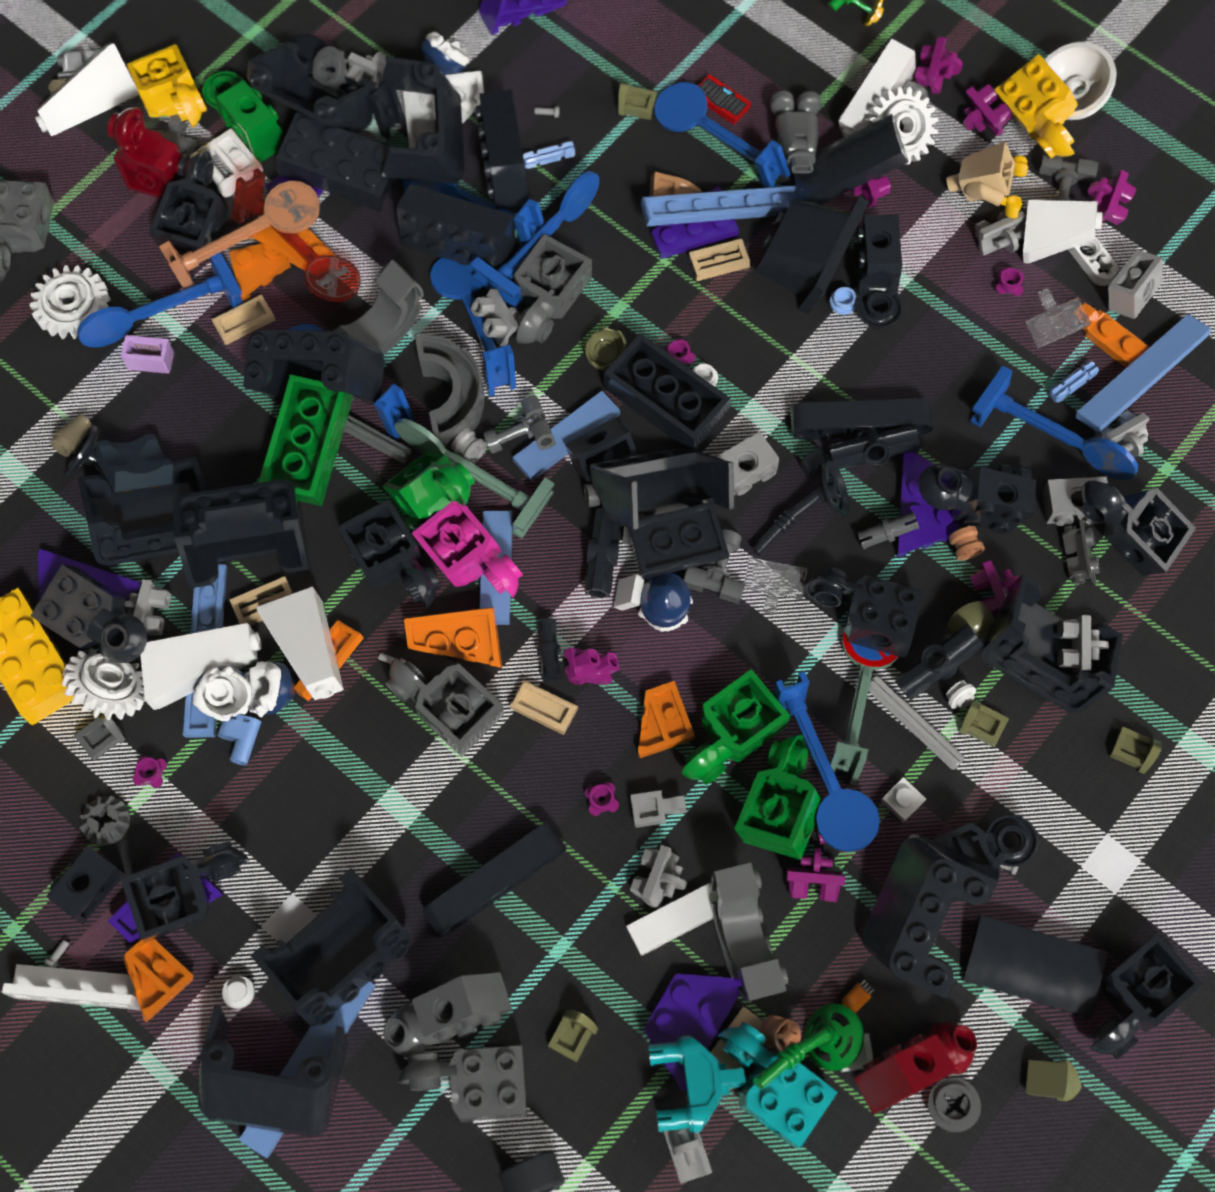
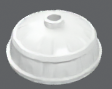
[1045,42,1116,120]

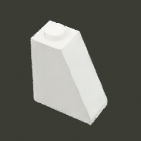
[1023,200,1103,263]

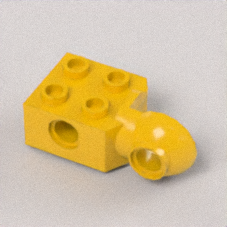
[126,44,207,128]
[995,54,1078,159]

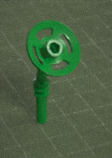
[753,1004,864,1089]

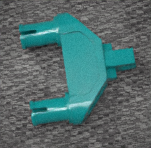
[648,1035,746,1133]

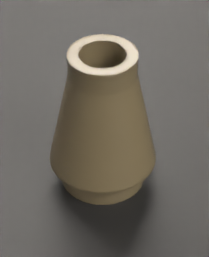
[50,414,92,457]

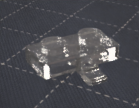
[1025,288,1091,349]
[744,558,808,614]

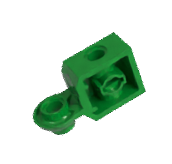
[202,71,283,163]
[382,450,475,519]
[681,669,790,785]
[734,735,822,860]

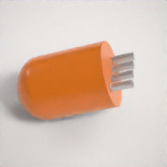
[841,980,874,1013]

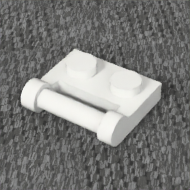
[197,129,263,197]

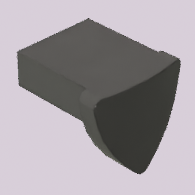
[74,713,126,761]

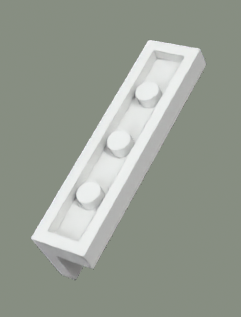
[2,964,140,1010]

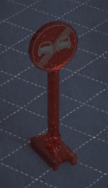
[232,168,361,302]

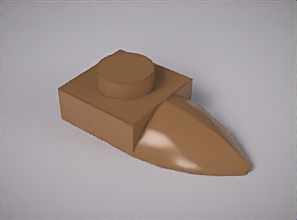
[650,172,703,197]

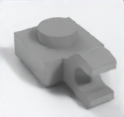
[631,790,687,828]

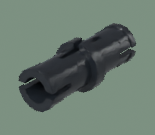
[537,618,561,681]

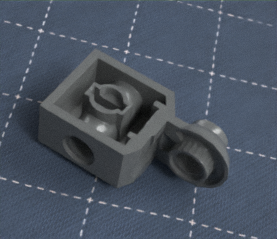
[0,181,54,282]
[514,234,592,344]
[386,658,504,757]
[383,972,512,1058]
[398,1045,527,1122]

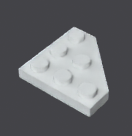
[403,71,484,150]

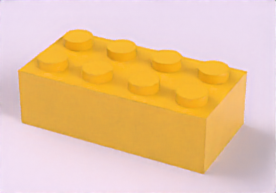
[0,588,74,725]

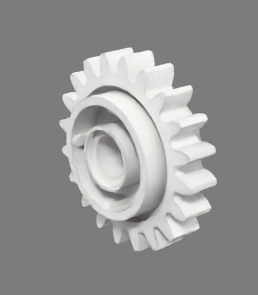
[865,87,938,165]
[30,265,111,339]
[61,648,145,720]

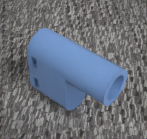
[217,714,261,766]

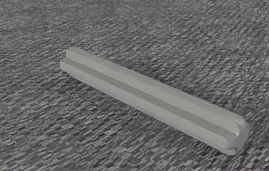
[868,676,964,770]

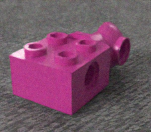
[412,501,523,598]

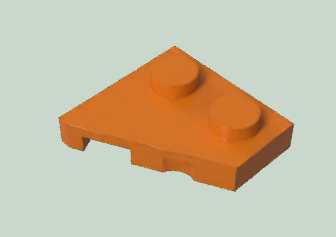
[229,243,291,301]
[638,681,695,758]
[124,939,194,1022]

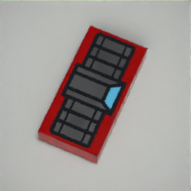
[698,74,751,125]

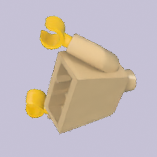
[947,141,1028,218]

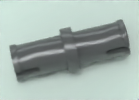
[857,511,920,550]

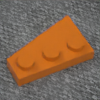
[247,226,339,277]
[404,607,502,668]

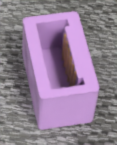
[121,335,174,373]

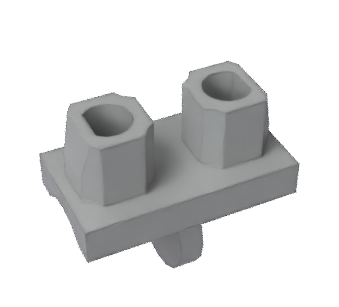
[345,52,386,90]
[975,211,1027,256]
[471,289,520,346]
[1095,410,1149,457]
[124,579,172,636]
[1057,615,1109,674]
[630,845,687,909]
[663,1128,712,1184]

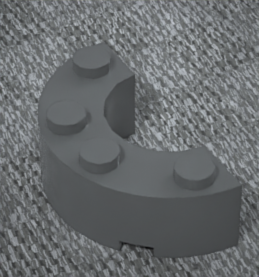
[332,260,424,355]
[415,335,485,450]
[710,863,788,1001]

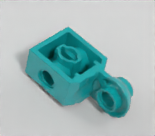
[718,1022,838,1148]

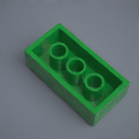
[258,375,353,506]

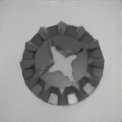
[313,47,350,90]
[79,795,130,845]
[928,1078,981,1132]

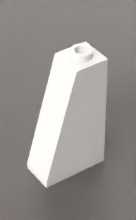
[839,39,916,137]
[35,43,139,136]
[256,587,344,700]
[141,623,261,710]

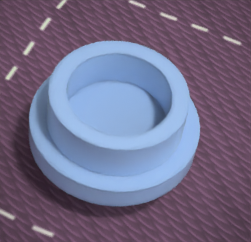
[830,287,858,315]

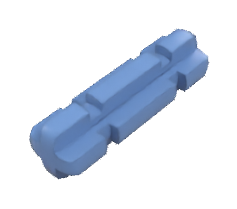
[523,141,575,169]
[1048,361,1099,403]

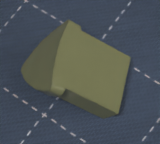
[618,82,657,120]
[959,700,1009,747]
[1109,727,1162,774]
[548,1009,598,1063]
[1026,1060,1081,1101]

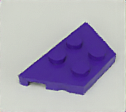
[897,452,959,557]
[38,549,142,601]
[643,974,742,1092]

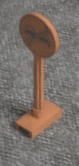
[159,181,320,289]

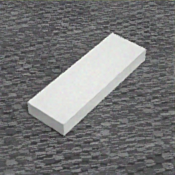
[626,883,717,956]

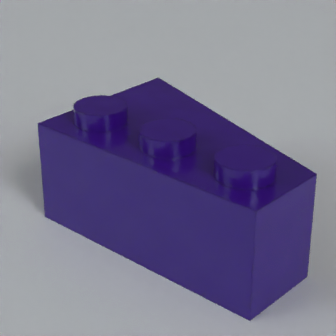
[479,0,568,36]

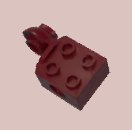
[107,108,182,199]
[854,1021,977,1115]

